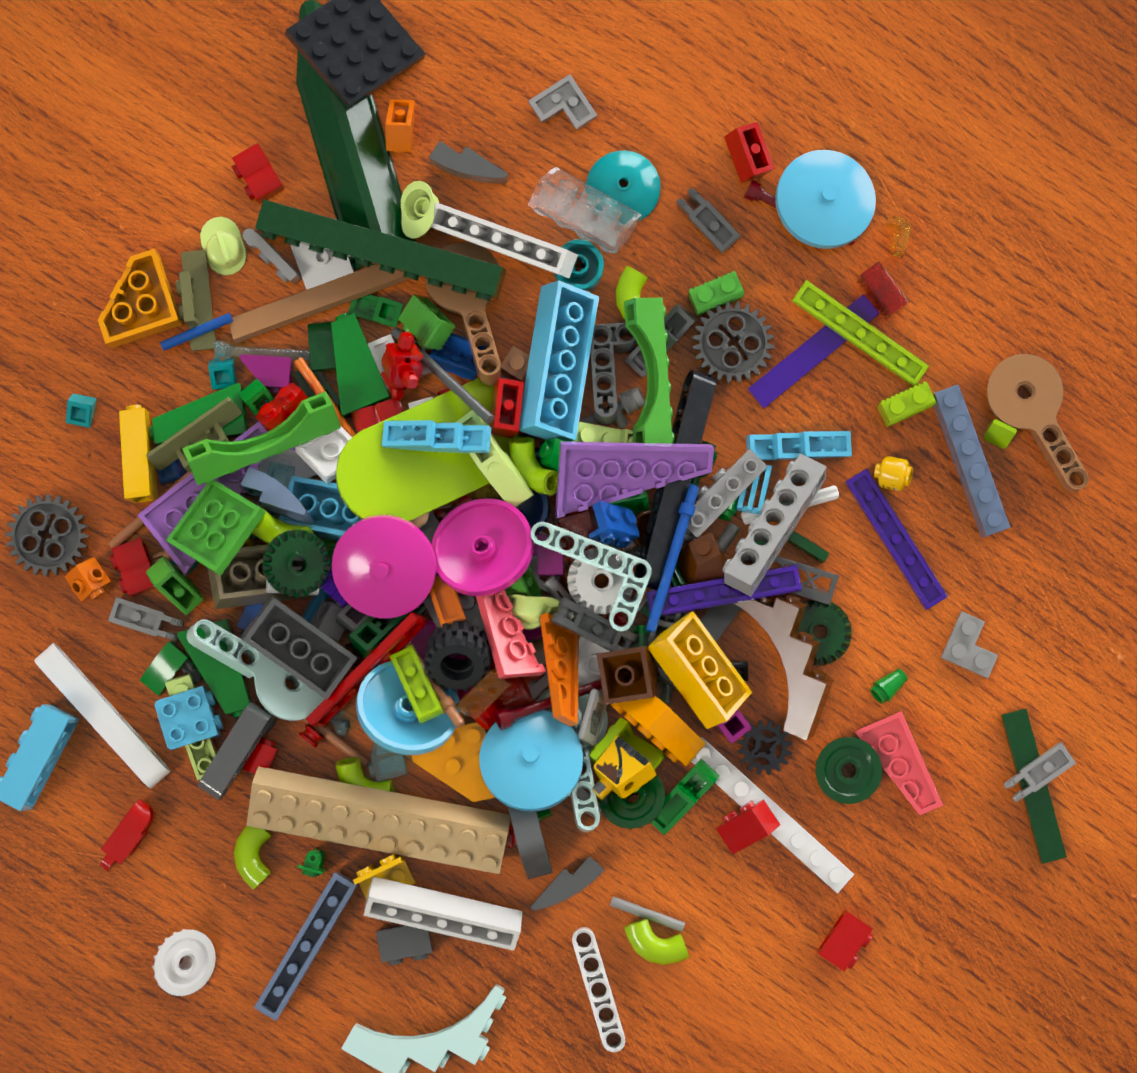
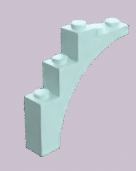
[341,984,506,1073]

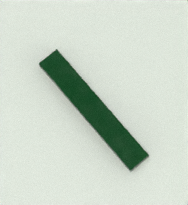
[1000,709,1067,864]

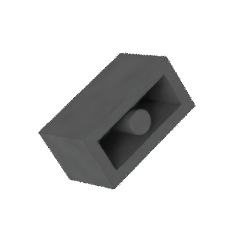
[376,925,434,965]

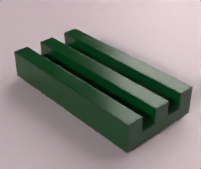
[787,530,829,563]

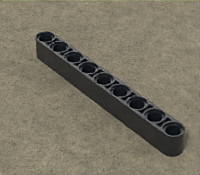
[634,370,716,590]

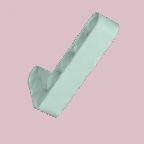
[531,522,652,631]

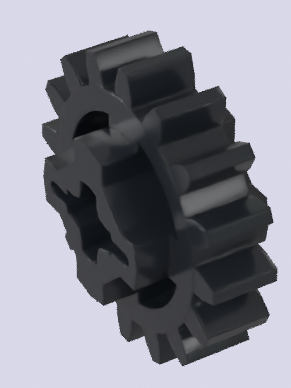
[737,720,792,775]

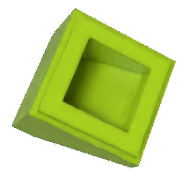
[983,419,1017,449]

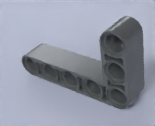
[508,806,553,880]

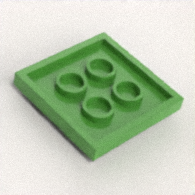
[166,480,266,576]

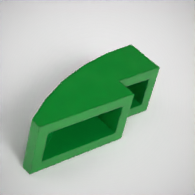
[651,759,720,835]

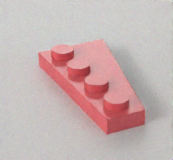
[476,590,546,679]
[854,711,943,815]

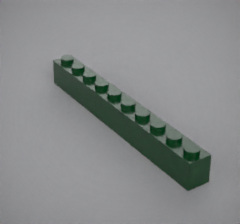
[255,199,507,302]

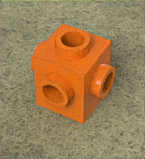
[65,557,111,602]

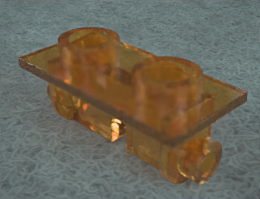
[456,667,510,720]

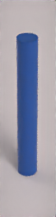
[160,312,234,351]

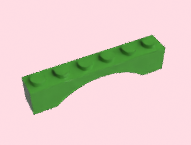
[624,298,674,444]
[182,391,341,485]

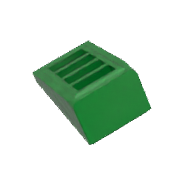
[239,379,275,416]

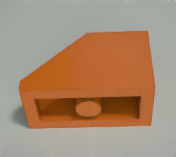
[385,99,415,153]

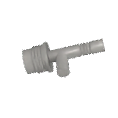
[581,387,645,429]

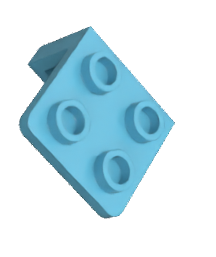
[155,686,224,750]

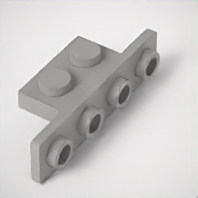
[687,449,767,537]

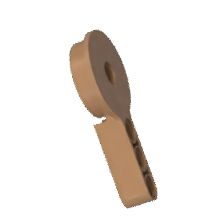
[425,242,501,386]
[987,354,1089,493]

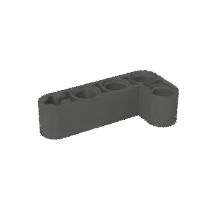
[590,323,637,425]
[197,702,278,801]

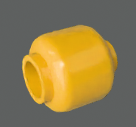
[874,456,913,491]

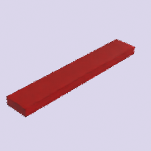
[306,613,428,727]

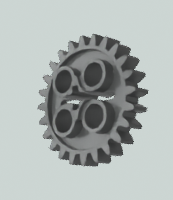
[692,302,774,384]
[5,494,90,577]

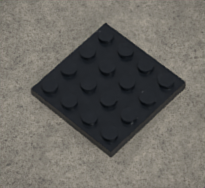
[285,0,425,110]

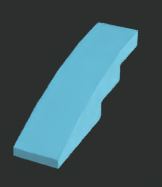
[382,420,491,453]
[746,431,852,461]

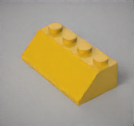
[647,611,752,729]

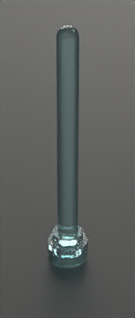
[214,340,310,361]

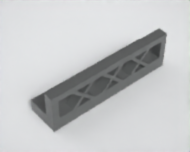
[774,556,839,605]

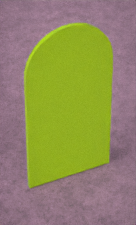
[336,378,519,521]

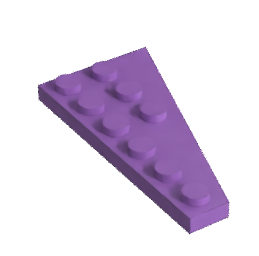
[138,422,267,576]
[555,442,714,518]

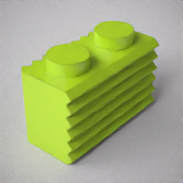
[877,381,936,427]

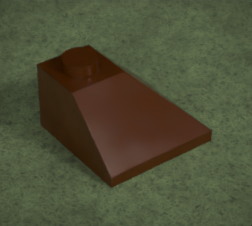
[677,532,727,585]

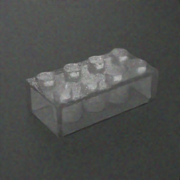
[528,167,642,254]

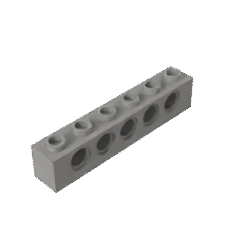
[722,454,827,597]

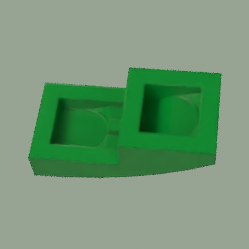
[348,294,403,328]
[140,641,190,696]

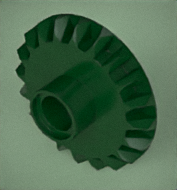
[263,529,331,597]
[797,600,852,665]
[815,737,882,804]
[599,774,666,830]

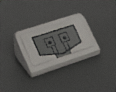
[578,689,607,746]

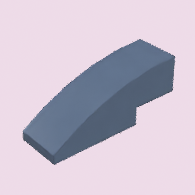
[241,467,314,525]

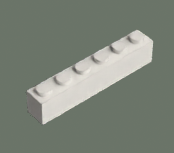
[431,202,578,278]
[363,876,522,951]

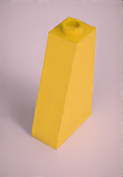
[119,405,158,503]

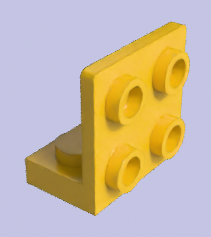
[353,854,416,898]

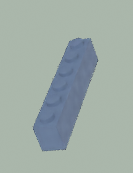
[933,384,1011,538]
[254,871,359,1021]

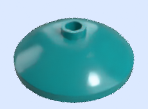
[586,151,661,225]

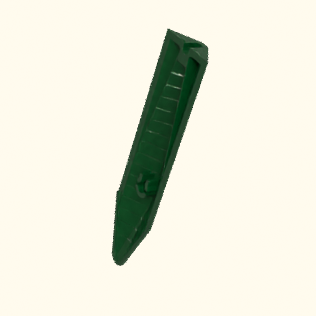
[296,0,416,271]

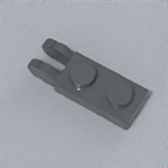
[676,188,740,254]

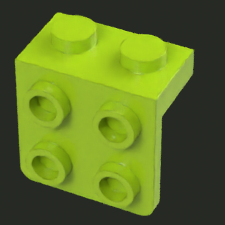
[589,717,664,793]

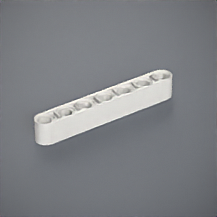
[34,643,171,789]

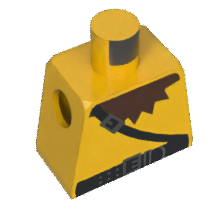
[591,736,656,799]

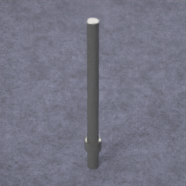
[391,327,494,424]

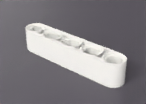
[572,927,625,1052]

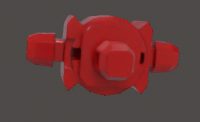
[381,332,424,399]

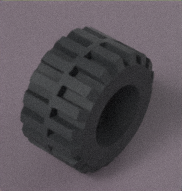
[425,621,491,692]

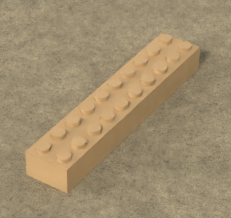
[246,766,511,874]

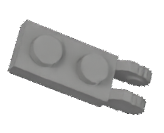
[242,228,302,284]
[108,597,184,641]
[1003,742,1076,802]

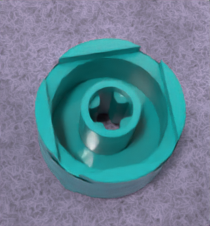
[554,239,604,292]

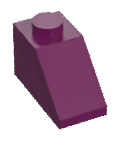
[240,354,294,395]

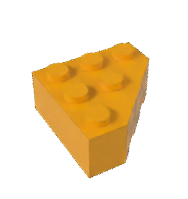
[98,249,183,349]
[610,696,706,766]
[412,722,495,802]

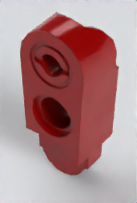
[99,799,155,872]

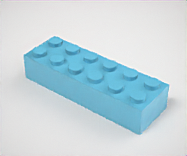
[519,280,599,442]

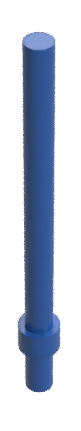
[646,484,699,633]

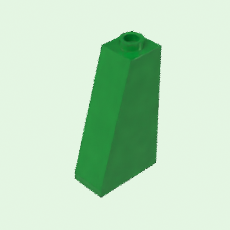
[331,312,391,419]
[149,383,248,446]
[177,619,252,718]

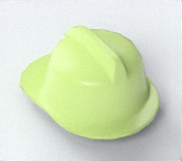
[401,181,439,239]
[200,217,246,275]
[508,594,560,630]

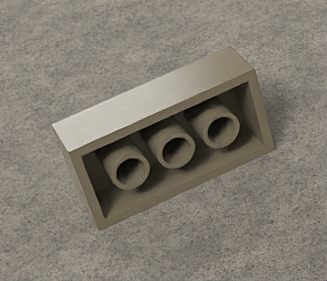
[208,544,320,609]

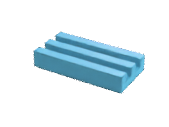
[737,465,772,515]

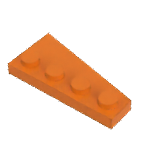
[540,613,579,727]

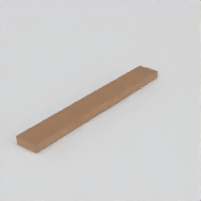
[229,265,409,344]

